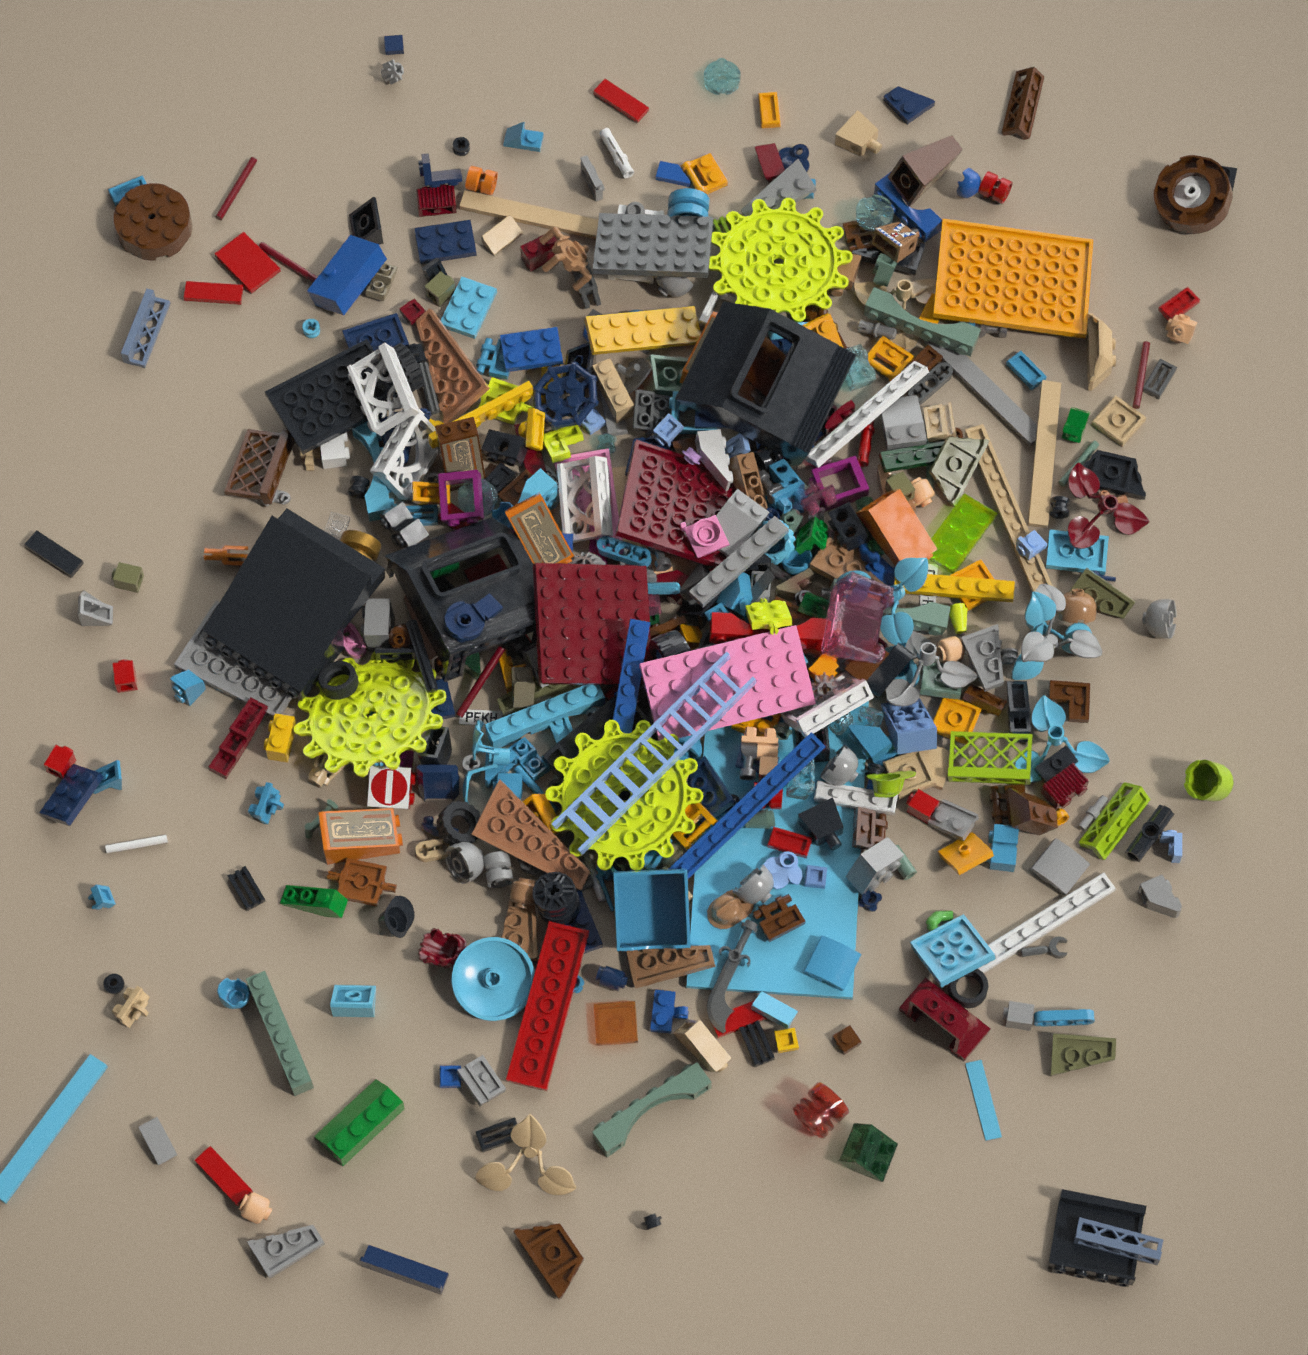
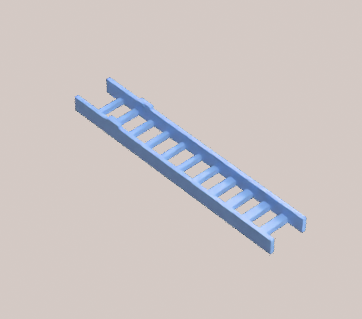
[552,652,756,855]

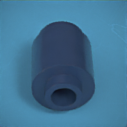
[595,965,628,992]

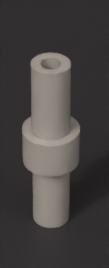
[1078,795,1108,831]

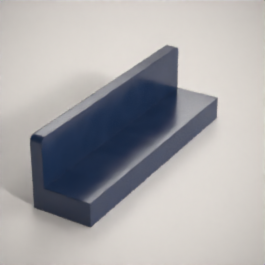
[359,1245,449,1295]

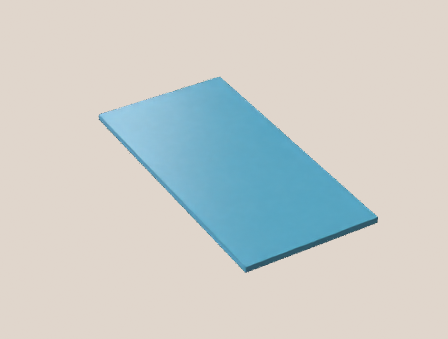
[686,688,869,1000]

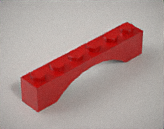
[709,612,832,651]

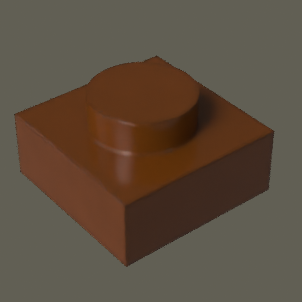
[832,1025,862,1055]

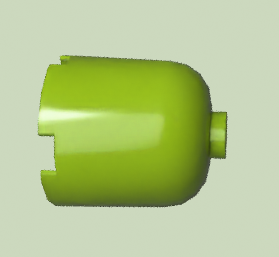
[1184,759,1234,802]

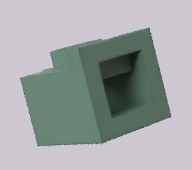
[872,253,897,287]
[780,509,803,537]

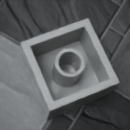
[361,599,395,652]
[846,837,904,894]

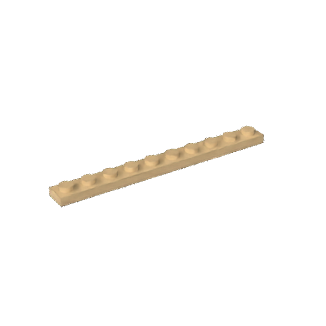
[965,424,1053,592]

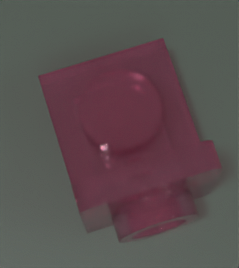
[648,594,662,616]

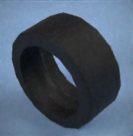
[318,661,359,700]
[948,969,989,1008]

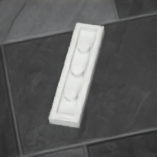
[814,781,898,815]

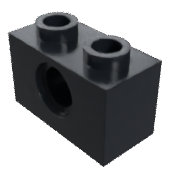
[481,429,528,466]

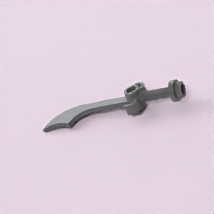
[707,920,757,1033]

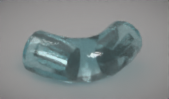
[828,706,884,735]

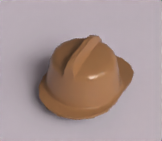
[707,889,754,929]

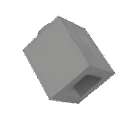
[1002,1001,1034,1031]

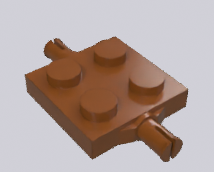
[327,858,397,906]

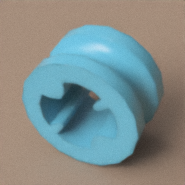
[303,319,320,338]

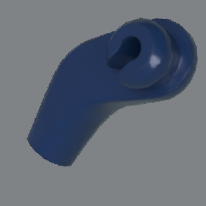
[421,816,459,838]

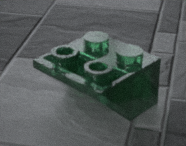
[839,1123,898,1182]

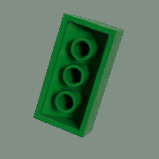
[314,1079,405,1166]

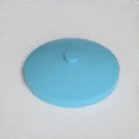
[451,937,535,1021]

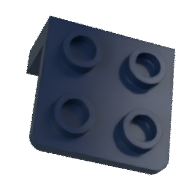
[418,153,463,188]

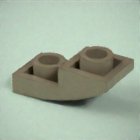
[366,263,398,301]

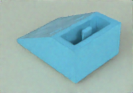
[518,468,560,510]

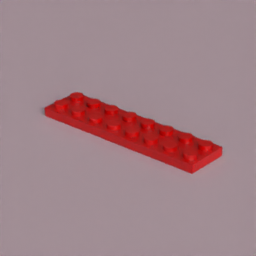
[506,921,590,1091]

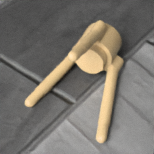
[308,755,347,788]

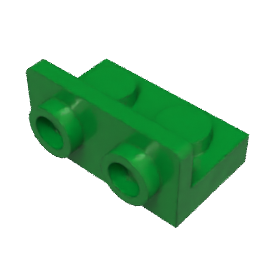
[795,516,829,555]

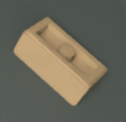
[481,215,523,256]

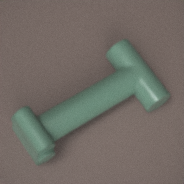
[305,799,338,838]

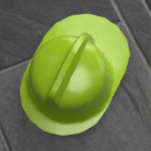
[867,771,916,798]

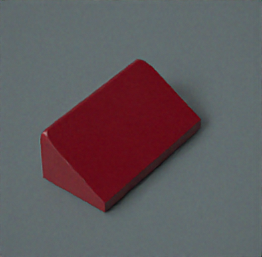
[755,143,785,183]

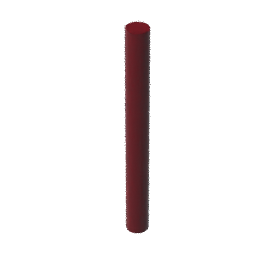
[215,157,257,221]
[259,242,317,283]
[1132,341,1150,409]
[456,646,505,718]

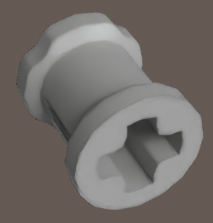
[462,755,481,779]

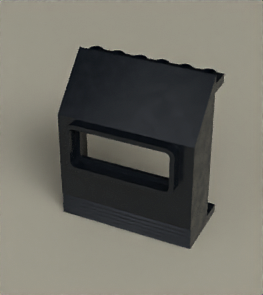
[675,301,856,470]
[385,517,537,682]

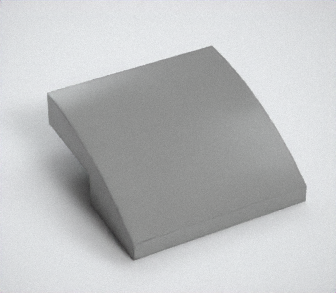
[1030,838,1090,895]

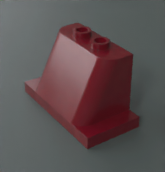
[899,977,991,1061]

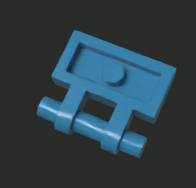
[476,338,510,380]

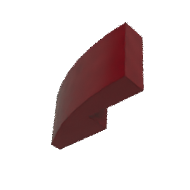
[824,400,855,437]

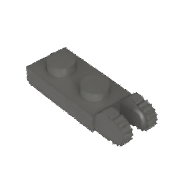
[571,259,601,309]

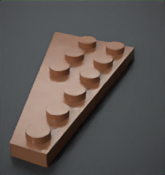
[416,308,490,423]
[472,779,591,890]

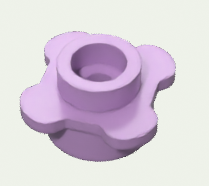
[682,447,701,465]

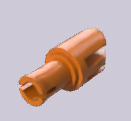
[204,545,248,566]

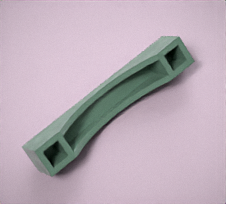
[864,287,981,357]
[828,579,950,636]
[246,971,314,1096]
[592,1062,712,1157]

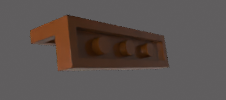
[1001,67,1045,140]

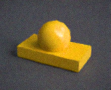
[518,408,545,451]

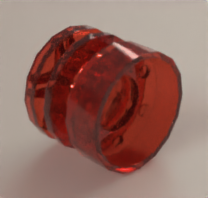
[792,1082,849,1139]

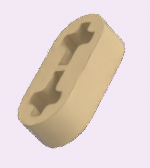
[415,838,449,862]

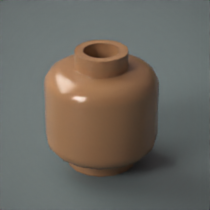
[510,878,535,909]

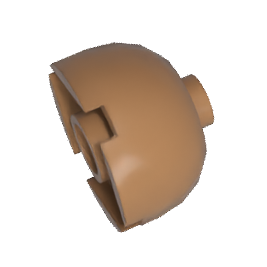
[1056,588,1097,623]

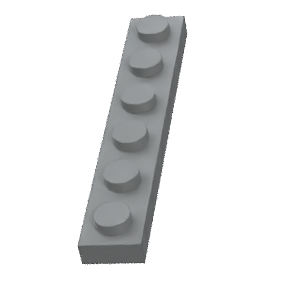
[689,516,789,607]

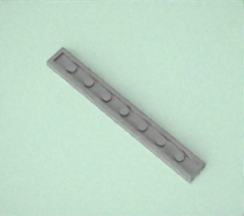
[924,341,1037,446]

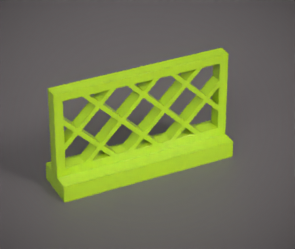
[948,731,1032,785]

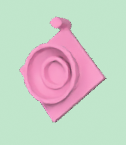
[680,515,730,558]

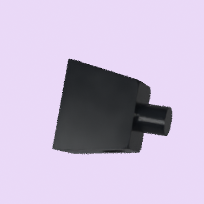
[418,726,452,765]
[797,797,843,850]

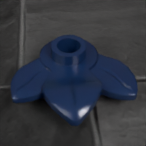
[779,144,810,172]

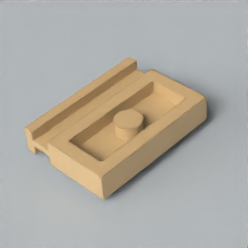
[923,402,957,442]

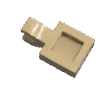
[300,446,321,471]

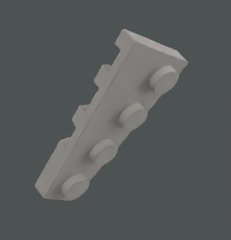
[741,159,817,216]

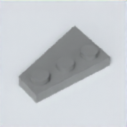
[961,624,1004,692]
[247,1225,325,1279]

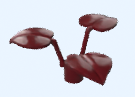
[1068,462,1150,549]

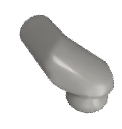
[261,490,291,507]

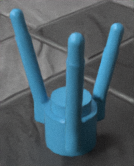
[596,865,617,911]

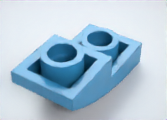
[509,737,550,782]

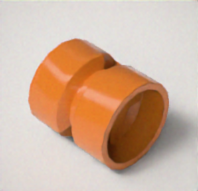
[465,165,498,196]

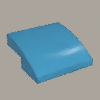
[803,935,861,991]

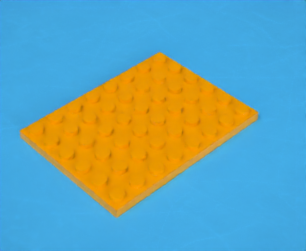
[933,219,1093,339]

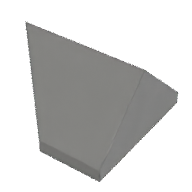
[78,590,113,626]

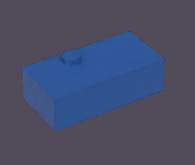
[307,235,387,316]

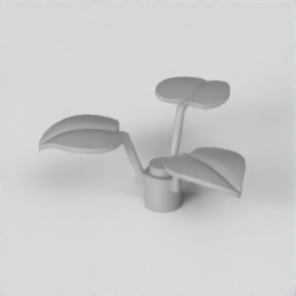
[1021,584,1102,662]
[886,631,977,706]

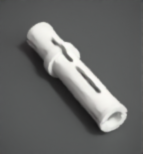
[599,128,634,178]

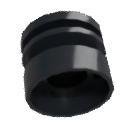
[533,872,581,925]

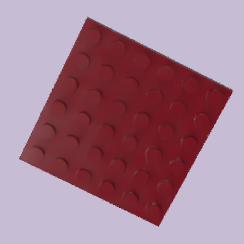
[615,440,737,568]
[533,563,652,686]

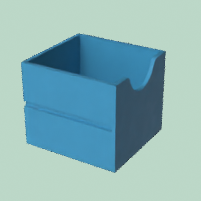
[613,868,691,951]

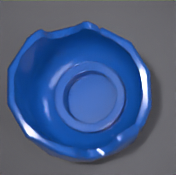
[956,168,981,199]

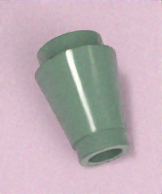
[745,809,775,829]

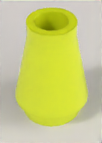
[949,603,968,634]

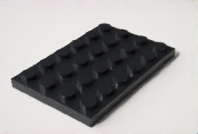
[265,339,398,455]

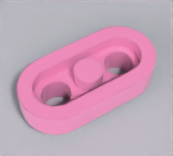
[343,623,367,659]

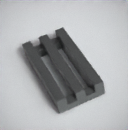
[1143,359,1177,400]

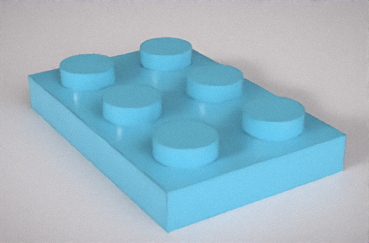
[440,277,497,339]
[1046,530,1109,575]

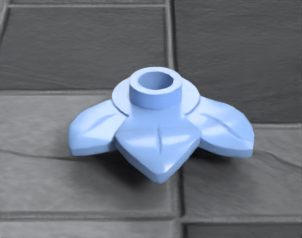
[764,852,802,889]

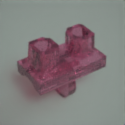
[801,481,837,516]

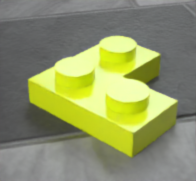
[543,425,584,463]

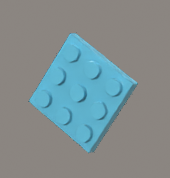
[910,914,996,987]

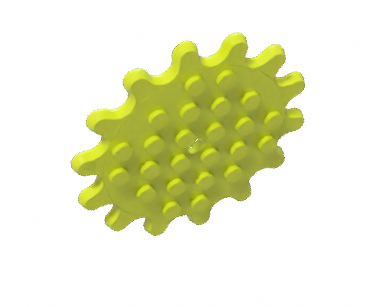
[709,198,853,323]
[294,652,447,777]
[545,720,704,871]

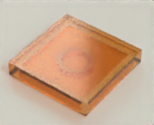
[594,1001,638,1046]

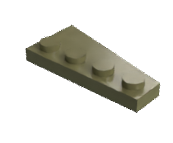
[497,678,579,717]

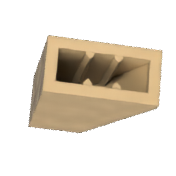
[673,1020,731,1072]

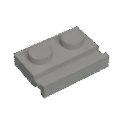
[580,155,605,202]
[928,799,979,841]
[457,1055,506,1106]

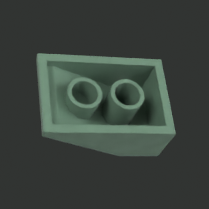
[643,354,689,397]

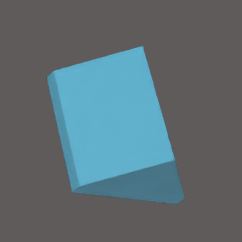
[330,985,376,1017]

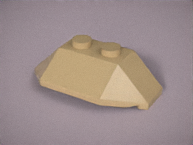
[1087,313,1116,391]

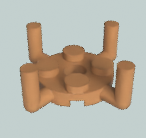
[539,226,592,291]

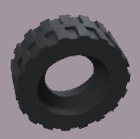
[436,801,481,846]

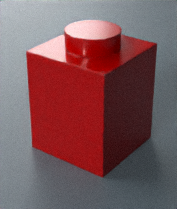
[113,659,138,693]
[44,745,77,779]
[906,789,939,824]

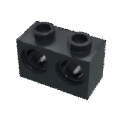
[828,502,869,552]

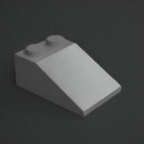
[881,395,927,451]
[716,489,769,557]

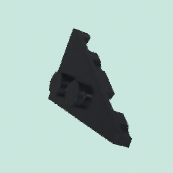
[852,243,926,275]

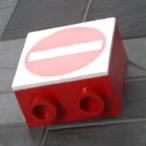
[367,766,416,809]

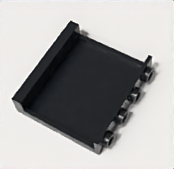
[1048,1189,1147,1287]

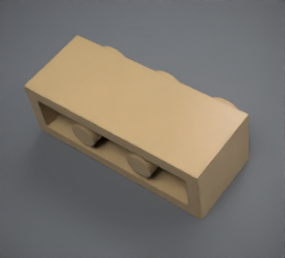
[592,358,634,423]

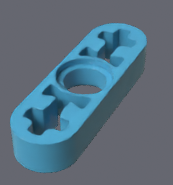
[597,536,652,567]
[1033,1009,1095,1027]

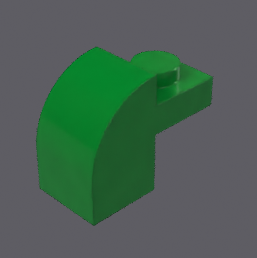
[1061,407,1090,443]

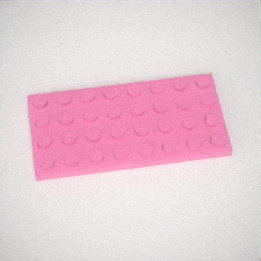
[639,625,816,741]

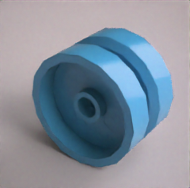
[667,188,710,217]

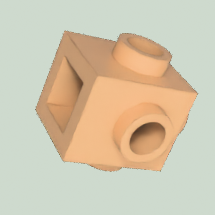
[1165,314,1198,344]

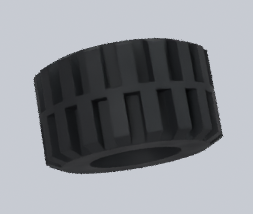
[380,343,424,392]

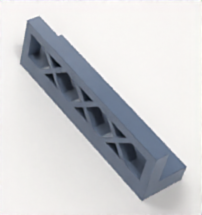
[121,288,171,368]
[1073,1217,1163,1265]

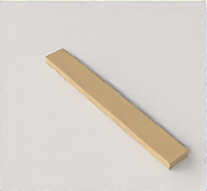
[460,190,598,239]
[1028,380,1061,528]

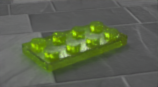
[929,493,998,574]

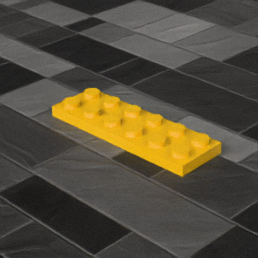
[584,306,701,355]

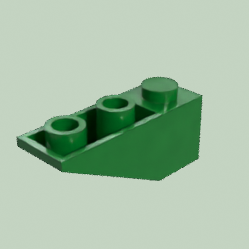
[280,885,348,919]

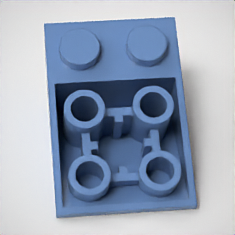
[881,698,937,754]

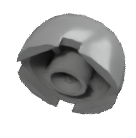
[656,276,694,297]
[1142,599,1177,639]
[820,745,859,786]
[445,842,484,884]
[733,864,774,904]

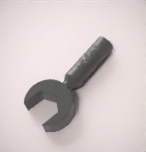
[1021,936,1068,959]

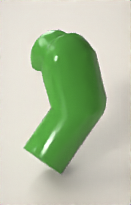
[926,911,953,931]

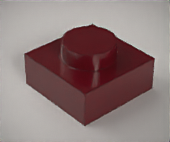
[399,298,426,325]

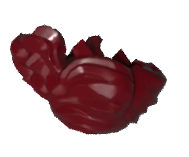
[418,928,467,968]

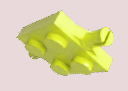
[478,377,534,425]
[745,598,792,635]

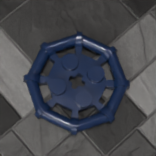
[533,362,599,430]

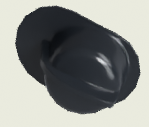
[378,895,415,938]

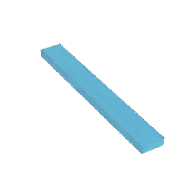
[0,1054,108,1204]

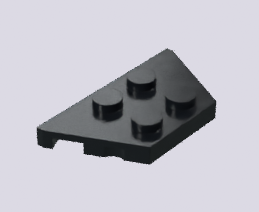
[1083,450,1146,500]

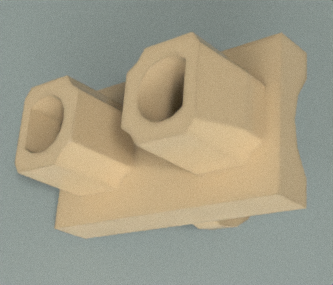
[112,986,150,1028]

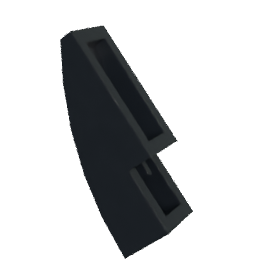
[1007,681,1031,742]

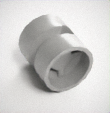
[483,851,514,888]

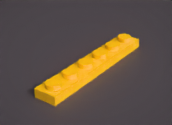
[428,381,533,449]
[894,574,1015,603]

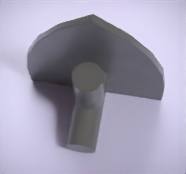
[614,358,653,394]

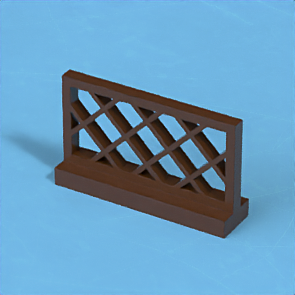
[224,429,294,505]

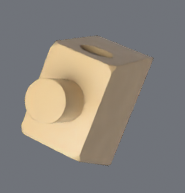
[835,110,882,156]

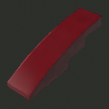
[208,697,268,779]

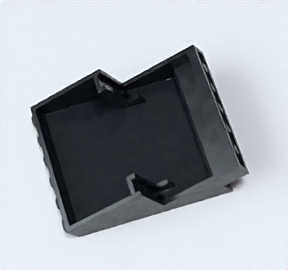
[203,508,385,701]

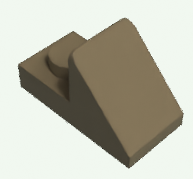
[775,568,814,602]
[511,667,535,708]

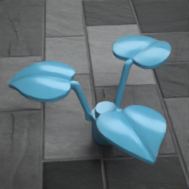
[837,558,928,647]
[1012,591,1092,680]
[1015,695,1110,783]
[463,720,510,804]

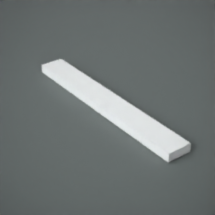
[805,361,929,468]
[978,873,1116,973]

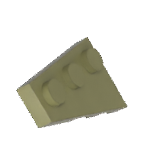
[1069,567,1136,619]
[1050,1033,1116,1076]

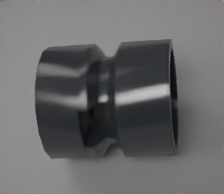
[754,447,789,473]

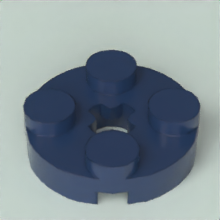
[444,601,485,642]

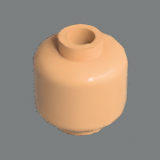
[911,477,935,508]
[936,636,965,664]
[238,1192,272,1224]

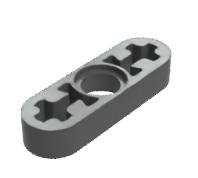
[908,362,953,405]

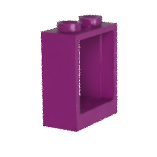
[809,456,869,511]
[438,470,484,526]

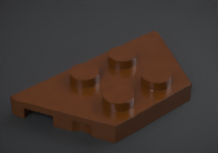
[513,1223,584,1300]

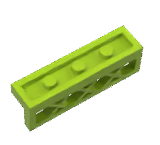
[1078,782,1151,860]

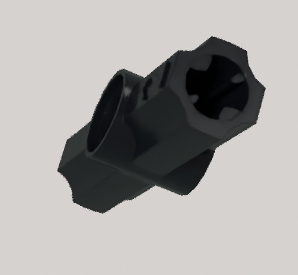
[1125,805,1174,863]

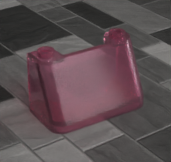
[822,572,894,664]

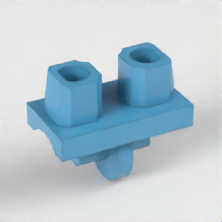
[248,782,284,824]

